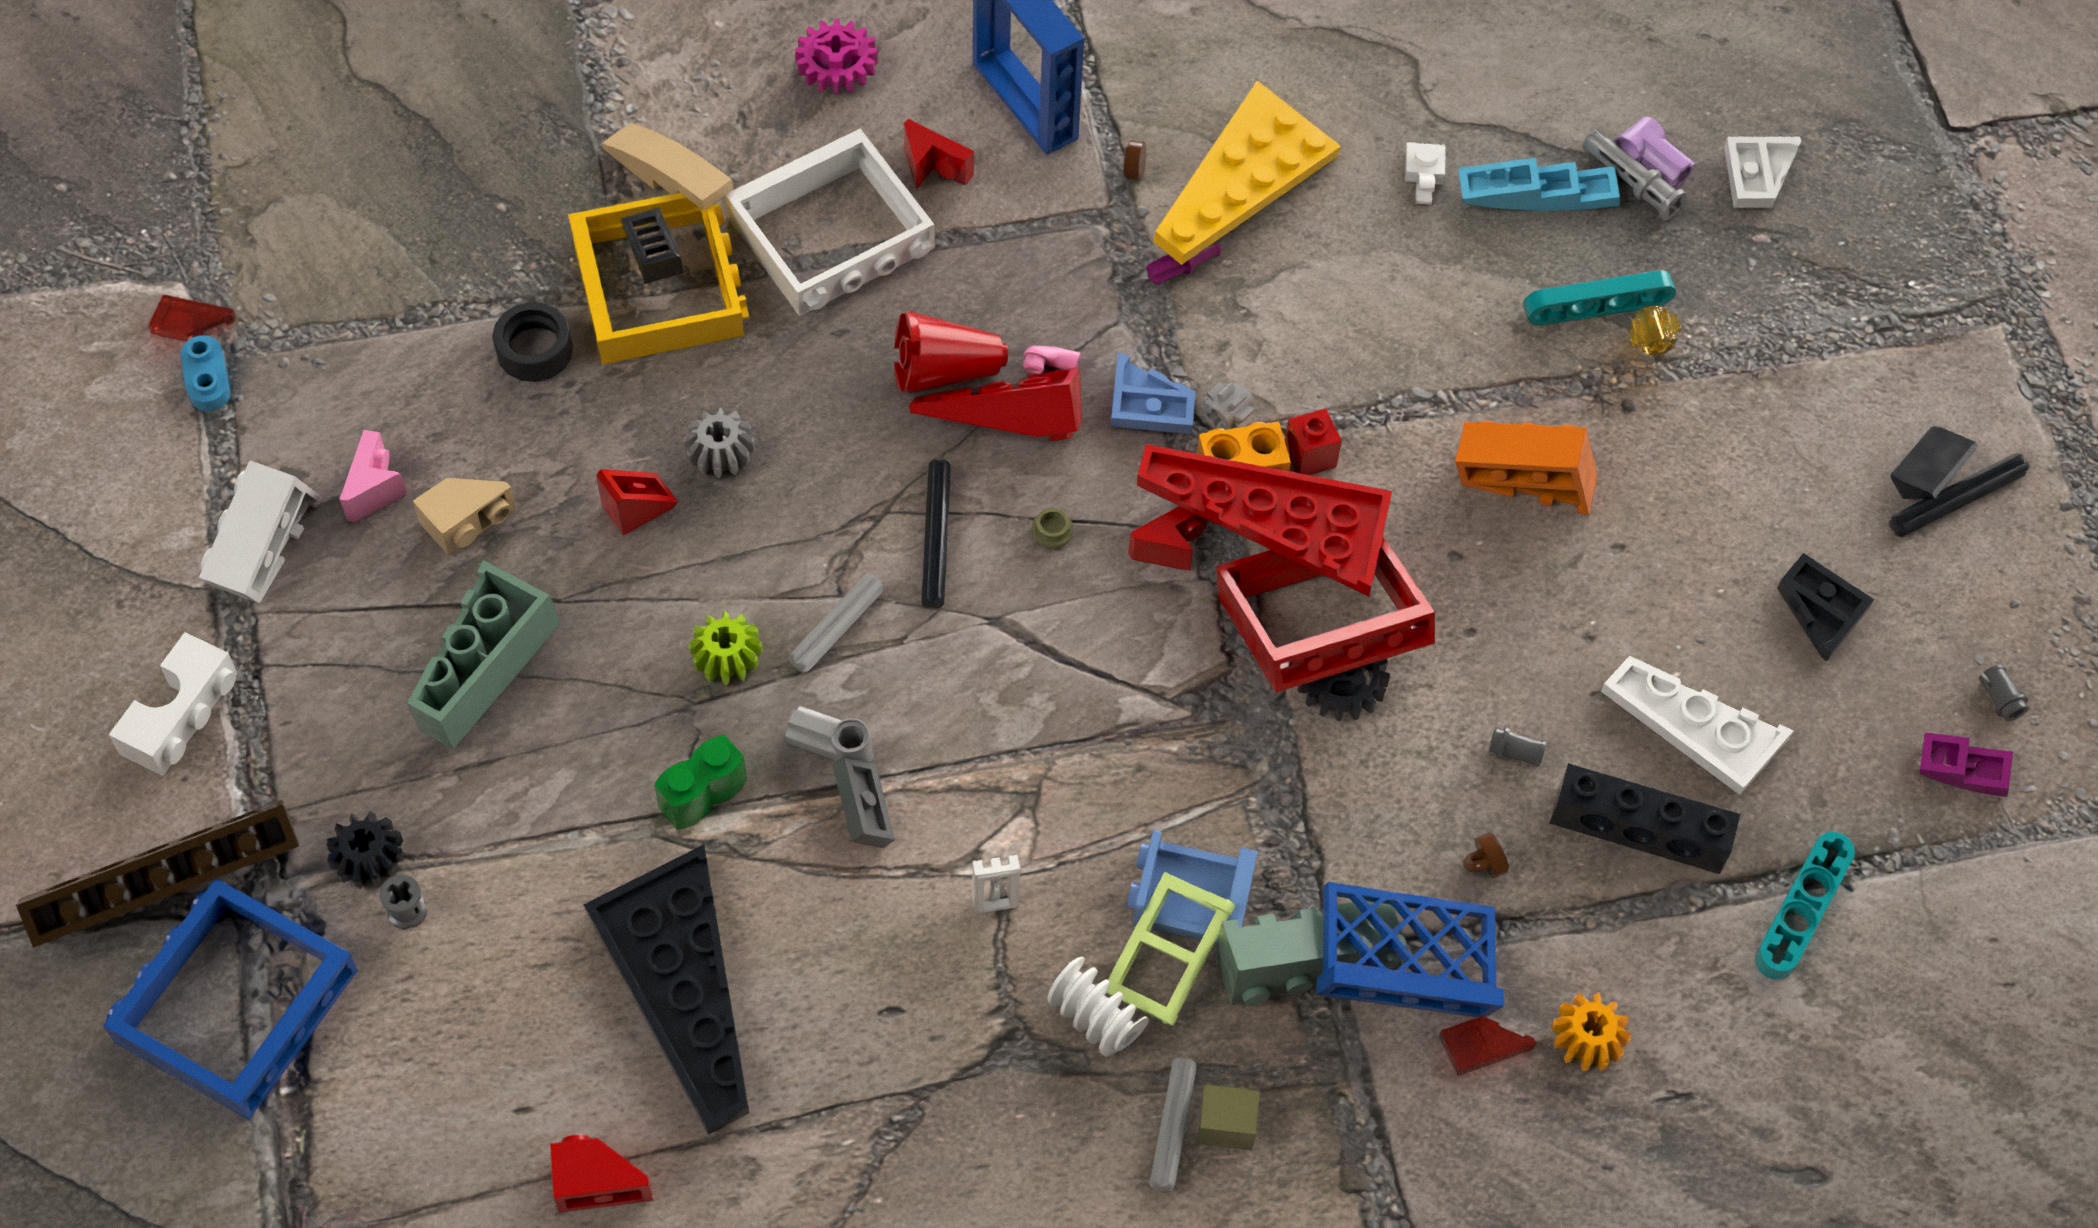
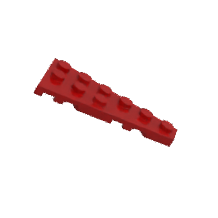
[1137,444,1392,597]

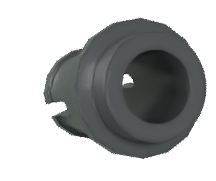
[1979,664,2029,721]
[1488,725,1547,767]

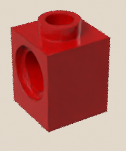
[1285,408,1342,475]

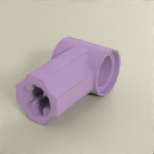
[1614,117,1695,189]

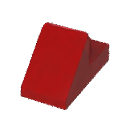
[904,119,974,189]
[1128,506,1207,571]

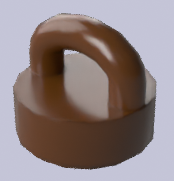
[1463,832,1509,878]

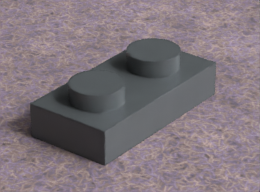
[832,756,895,848]

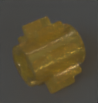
[1628,305,1682,356]

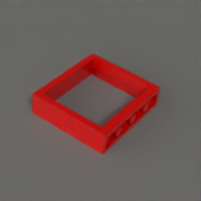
[1216,537,1435,693]

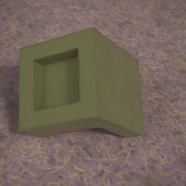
[1197,1084,1260,1150]

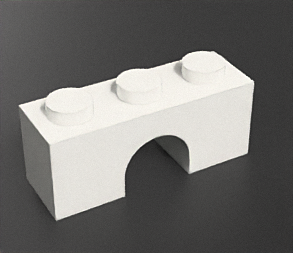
[109,632,238,776]

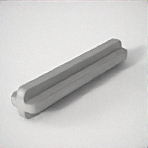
[789,573,883,673]
[1150,1057,1197,1192]

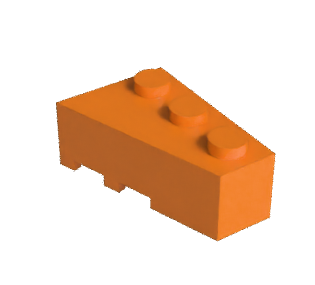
[1455,421,1598,516]

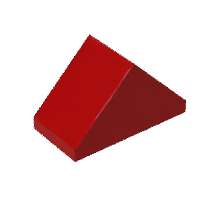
[596,469,678,535]

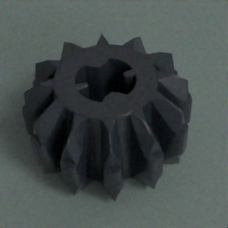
[326,811,404,890]

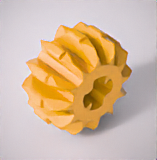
[1551,992,1631,1072]

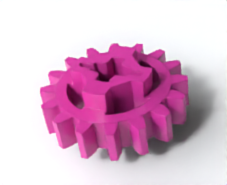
[795,19,878,94]

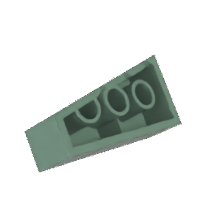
[407,560,561,750]
[1215,901,1407,1006]

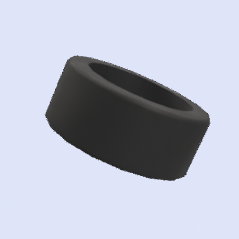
[492,302,573,382]

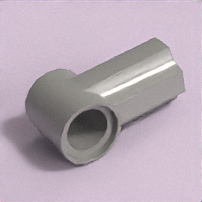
[785,706,874,762]

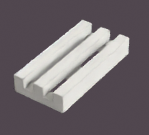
[972,855,1020,914]

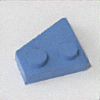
[1111,353,1196,434]

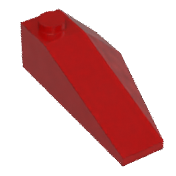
[909,367,1082,441]

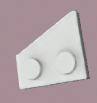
[1724,137,1801,208]

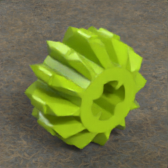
[689,610,763,686]

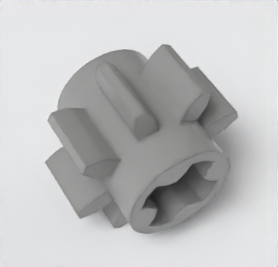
[1204,382,1255,430]

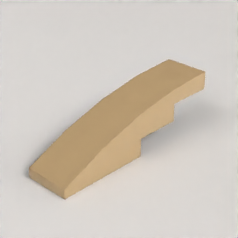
[602,123,733,211]

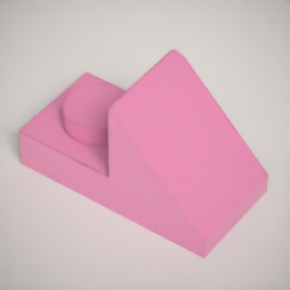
[340,430,407,522]

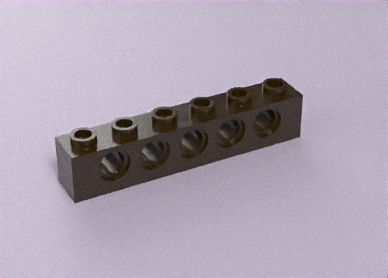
[16,799,299,948]

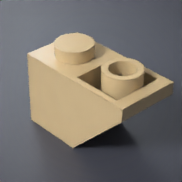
[413,478,516,555]

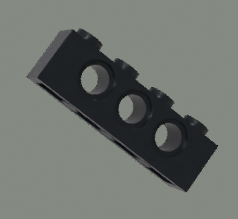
[1549,763,1740,874]

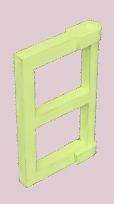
[1106,872,1236,1026]

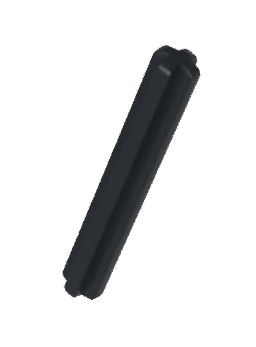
[1889,453,2030,537]
[921,459,951,608]

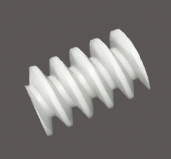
[1047,956,1149,1057]

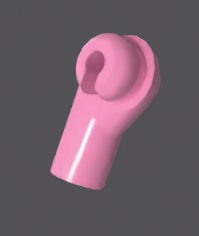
[1023,346,1081,374]

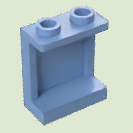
[1127,830,1258,944]

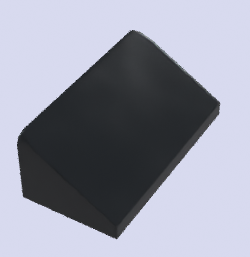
[1891,426,1978,499]

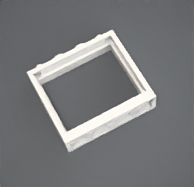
[725,129,935,316]

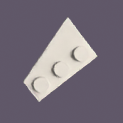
[199,460,322,603]

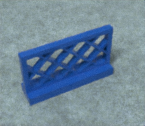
[1317,882,1504,1018]

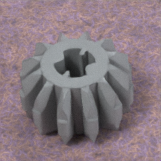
[684,407,755,479]

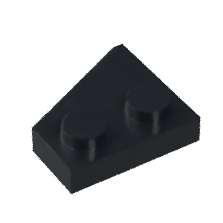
[1777,553,1874,661]

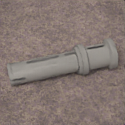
[1582,129,1687,221]

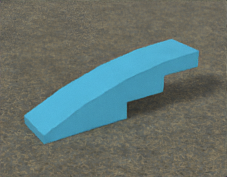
[1458,158,1620,211]

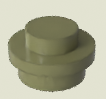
[1032,508,1073,549]

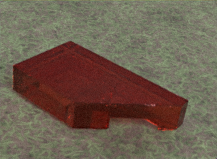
[148,294,236,342]
[1439,1016,1536,1076]

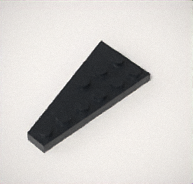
[584,844,750,1135]

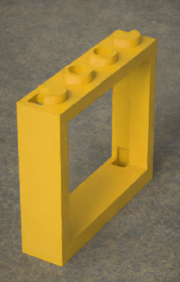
[568,193,749,365]

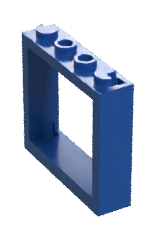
[972,0,1084,155]
[103,878,358,1120]

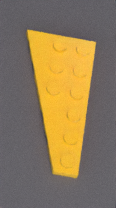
[1153,81,1341,265]

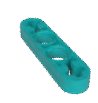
[1523,270,1676,326]
[1755,832,1855,980]

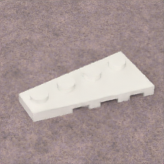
[1601,656,1793,795]

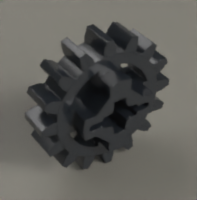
[1297,659,1390,721]

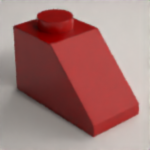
[550,1134,653,1213]

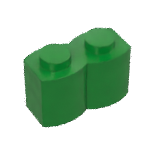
[654,735,747,830]

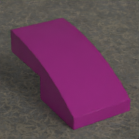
[1919,732,2013,797]

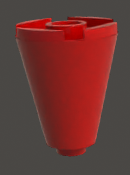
[894,311,1008,393]

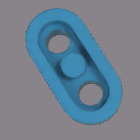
[180,335,231,411]

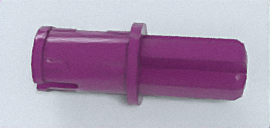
[1146,242,1221,285]

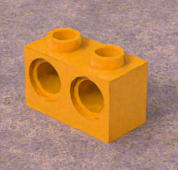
[1197,421,1291,471]

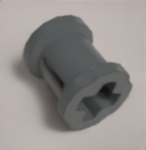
[380,875,427,930]

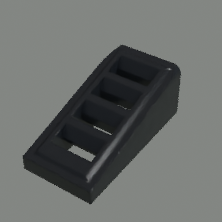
[621,208,683,284]

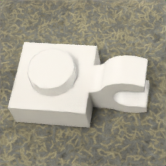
[1405,142,1445,205]

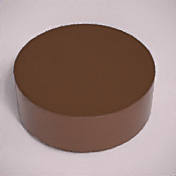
[1124,140,1146,180]

